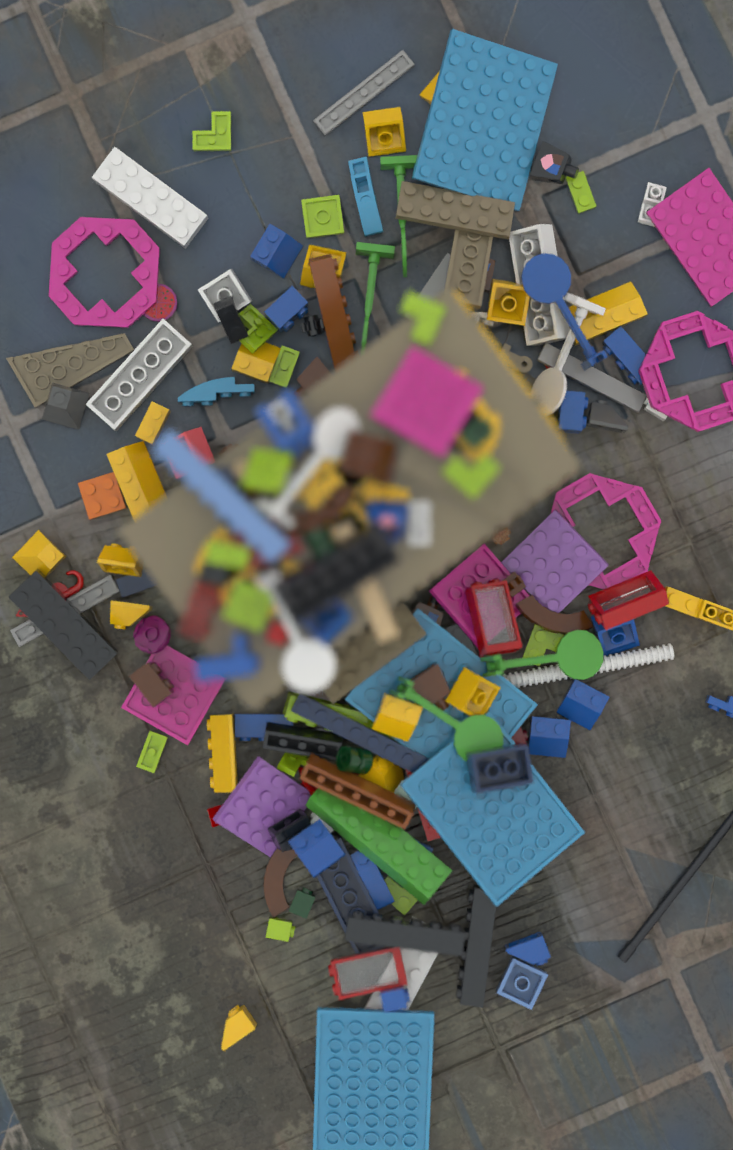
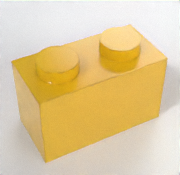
[135,401,171,445]

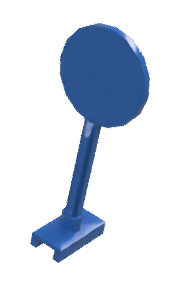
[521,253,608,371]

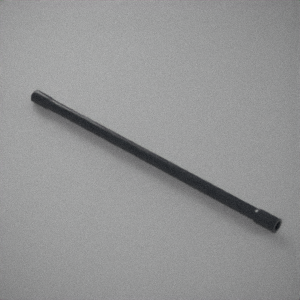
[617,810,733,963]

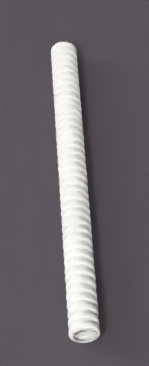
[503,643,674,688]

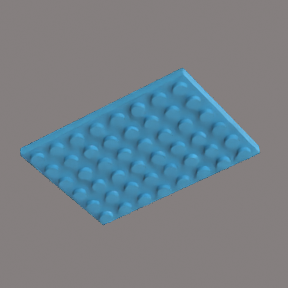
[412,29,558,212]
[345,608,538,759]
[399,711,585,907]
[313,1007,434,1150]

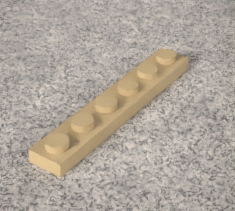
[332,521,399,643]

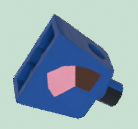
[367,500,408,545]

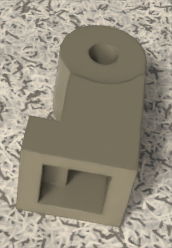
[501,343,533,374]

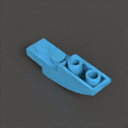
[348,157,384,236]
[178,377,255,406]

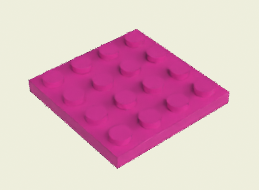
[371,346,484,458]
[429,543,529,648]
[121,645,226,745]

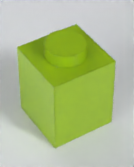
[266,917,295,942]

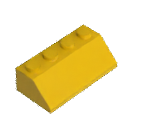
[568,282,648,346]
[107,441,166,520]
[207,714,238,793]

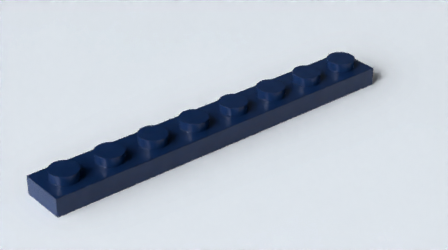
[291,693,430,773]

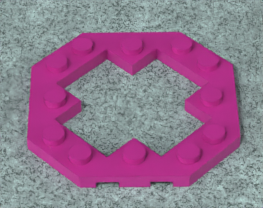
[49,217,160,328]
[638,311,733,432]
[550,473,661,589]

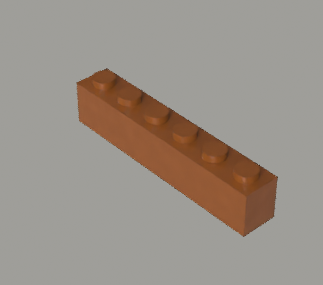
[308,254,359,371]
[299,753,416,829]

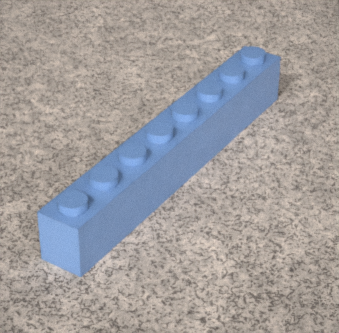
[153,429,292,563]

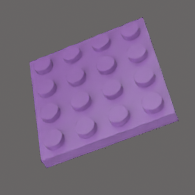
[501,510,609,613]
[213,756,311,857]

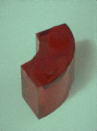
[177,580,222,643]

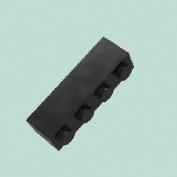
[263,722,343,761]

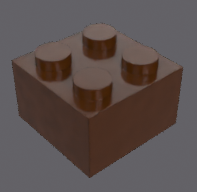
[339,430,397,483]
[129,662,174,707]

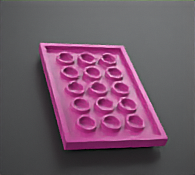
[646,168,733,307]

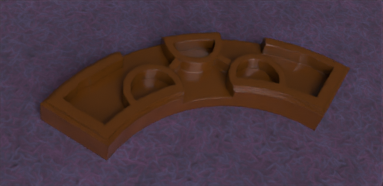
[278,484,357,534]
[515,595,593,634]
[264,848,297,918]

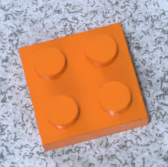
[78,472,126,520]

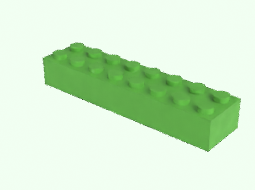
[305,788,452,905]

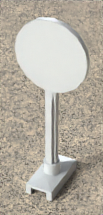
[531,292,606,415]
[255,408,360,528]
[254,564,335,692]

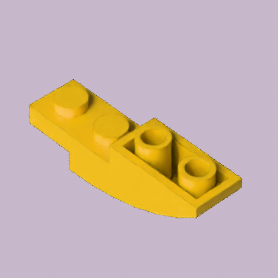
[665,586,733,631]

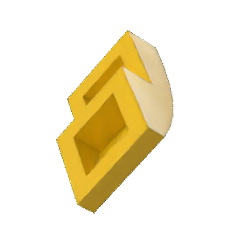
[362,482,409,504]

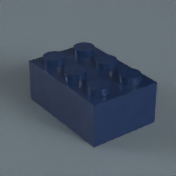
[466,743,534,794]

